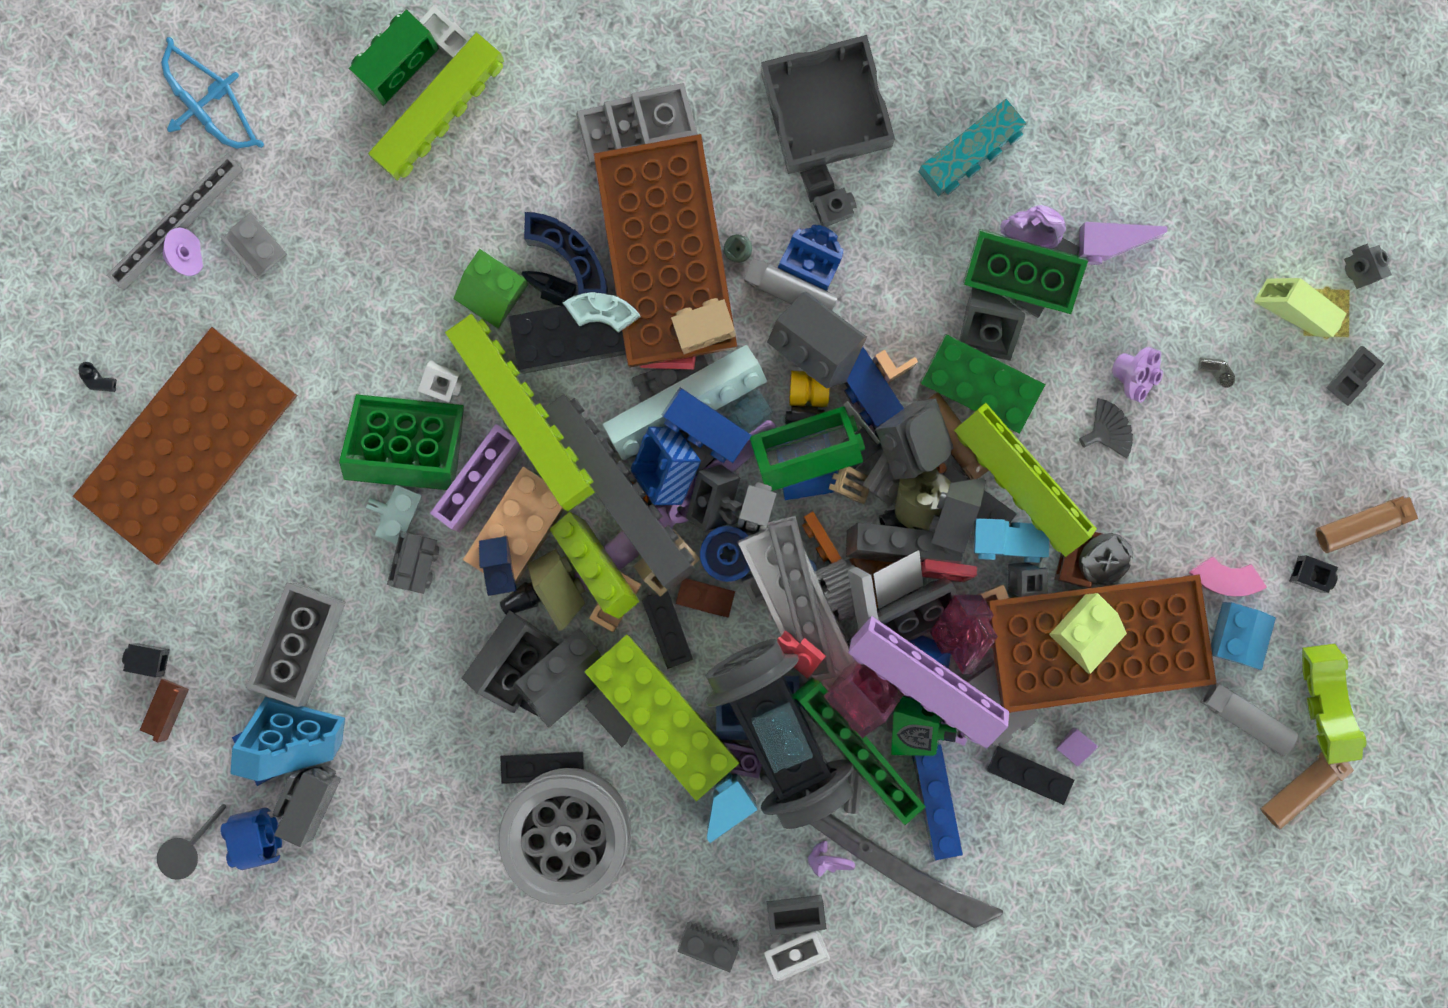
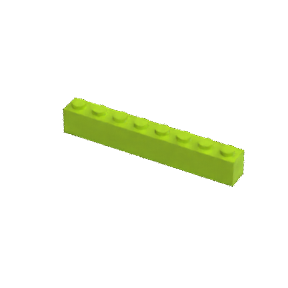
[445,313,595,512]

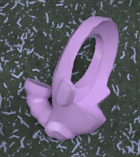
[808,841,855,877]

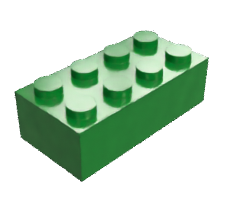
[963,229,1088,314]
[920,334,1046,434]

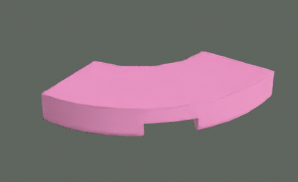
[1189,557,1267,596]

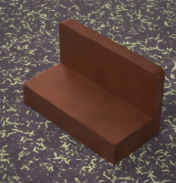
[140,679,189,743]

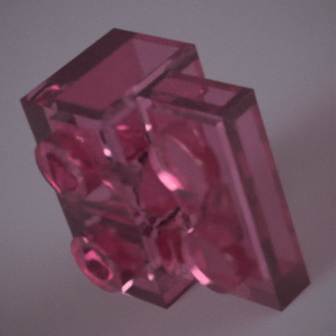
[930,595,998,674]

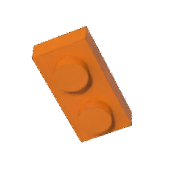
[801,511,842,564]

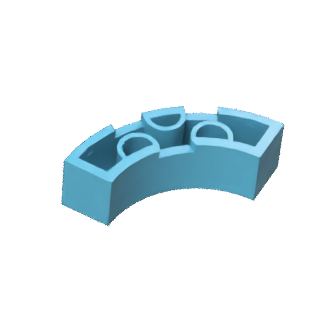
[974,518,1049,563]

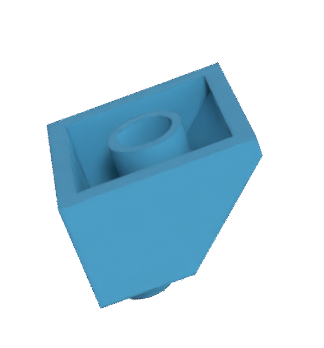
[1211,602,1276,670]

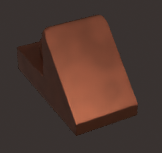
[676,578,736,618]

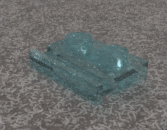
[751,702,813,774]

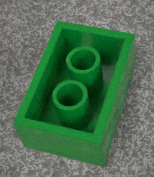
[349,9,439,106]

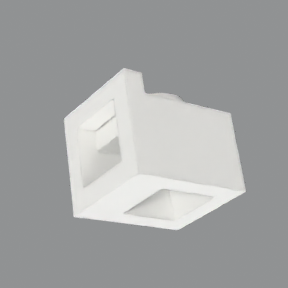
[418,360,463,402]

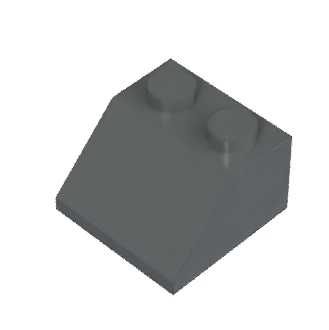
[929,478,986,553]

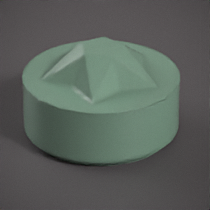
[724,234,752,263]

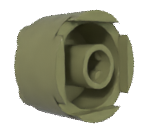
[895,468,951,531]

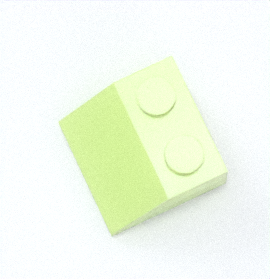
[1049,593,1127,674]

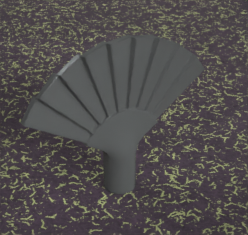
[1079,398,1133,459]

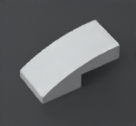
[420,5,471,59]

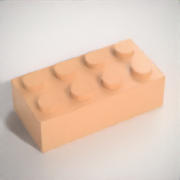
[463,467,565,585]

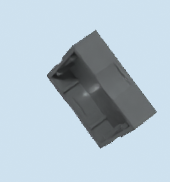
[760,35,895,174]

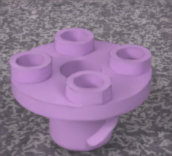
[1112,347,1163,403]

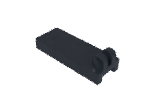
[642,590,693,669]

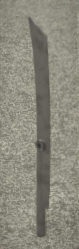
[760,773,1003,928]

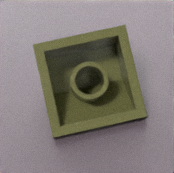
[527,549,586,631]

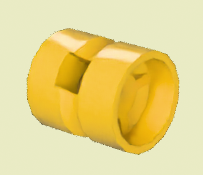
[789,370,830,408]

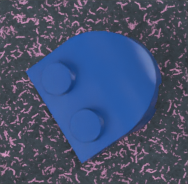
[778,225,843,291]

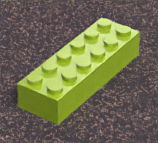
[585,634,740,801]

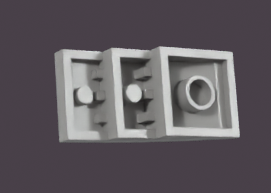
[576,83,698,166]

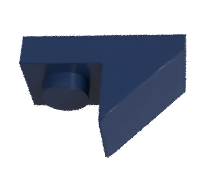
[479,536,517,596]

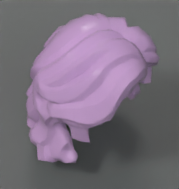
[1000,205,1066,249]

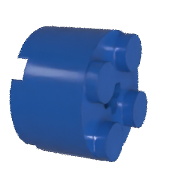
[700,526,750,582]
[220,807,282,870]

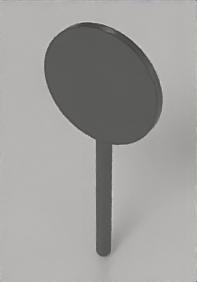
[157,804,226,880]

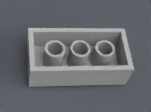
[246,583,346,707]

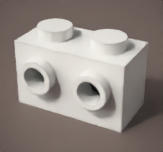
[764,931,830,981]

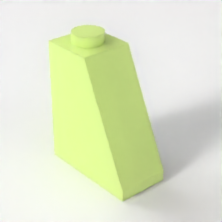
[1254,278,1347,337]

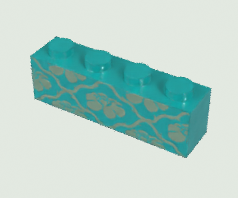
[918,99,1027,197]

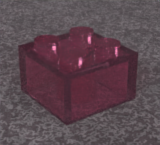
[824,661,904,738]

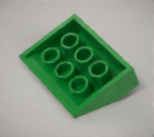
[339,394,464,490]

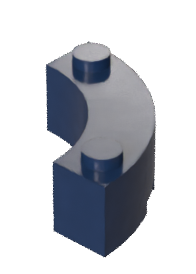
[524,212,608,295]

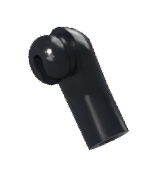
[78,362,117,392]

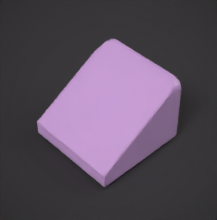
[1056,727,1098,766]

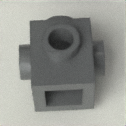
[1344,244,1392,289]

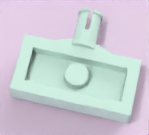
[366,485,422,544]

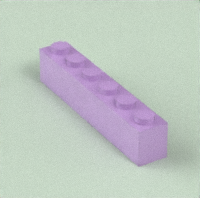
[848,616,1009,749]

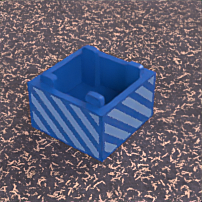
[631,427,701,505]

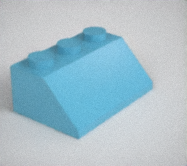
[707,773,757,843]

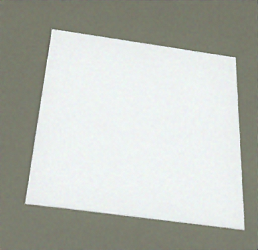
[874,550,923,609]

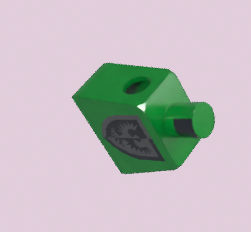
[891,695,957,756]

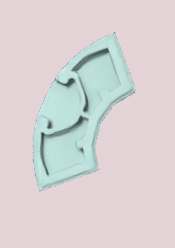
[563,292,641,333]

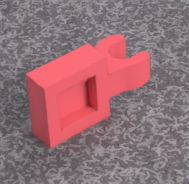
[777,631,826,679]

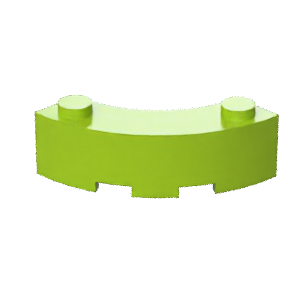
[1302,643,1367,764]

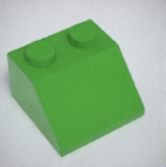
[453,249,529,329]

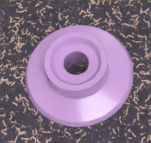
[163,228,203,276]

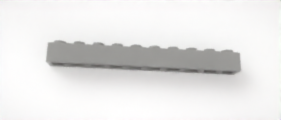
[106,154,243,290]

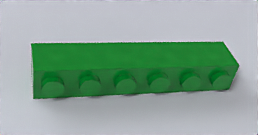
[793,677,926,825]

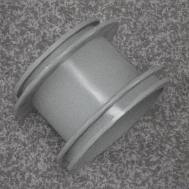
[498,768,631,905]

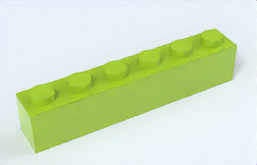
[368,32,504,181]
[954,403,1097,557]

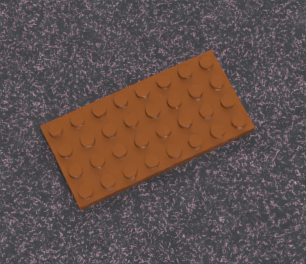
[594,134,738,368]
[72,327,298,565]
[986,574,1217,713]

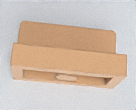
[873,350,918,383]

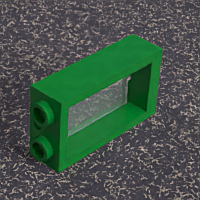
[750,406,865,491]

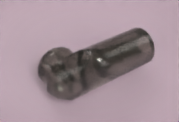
[1198,357,1235,388]

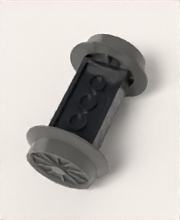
[706,639,853,829]

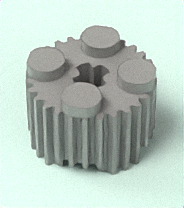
[814,559,855,622]

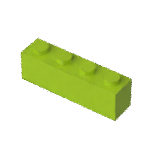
[550,512,640,619]

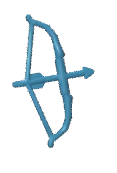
[161,37,264,149]

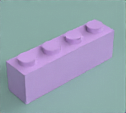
[430,424,522,533]

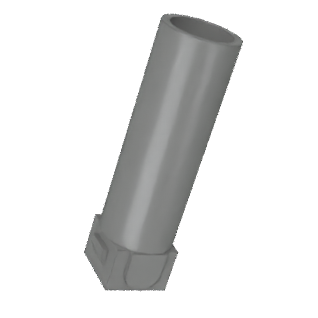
[744,258,839,310]
[1201,683,1298,756]

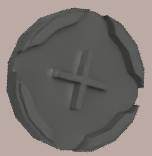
[1079,533,1133,585]

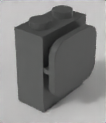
[876,398,954,479]
[273,765,342,847]

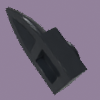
[521,271,577,306]

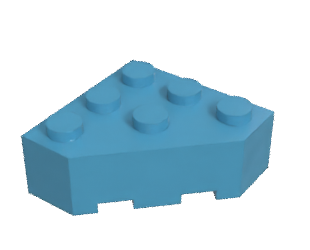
[230,697,345,781]

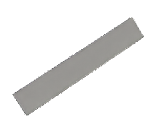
[768,516,836,681]
[848,567,894,730]

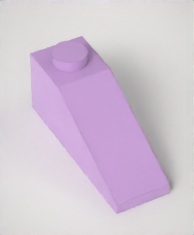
[1079,222,1167,265]

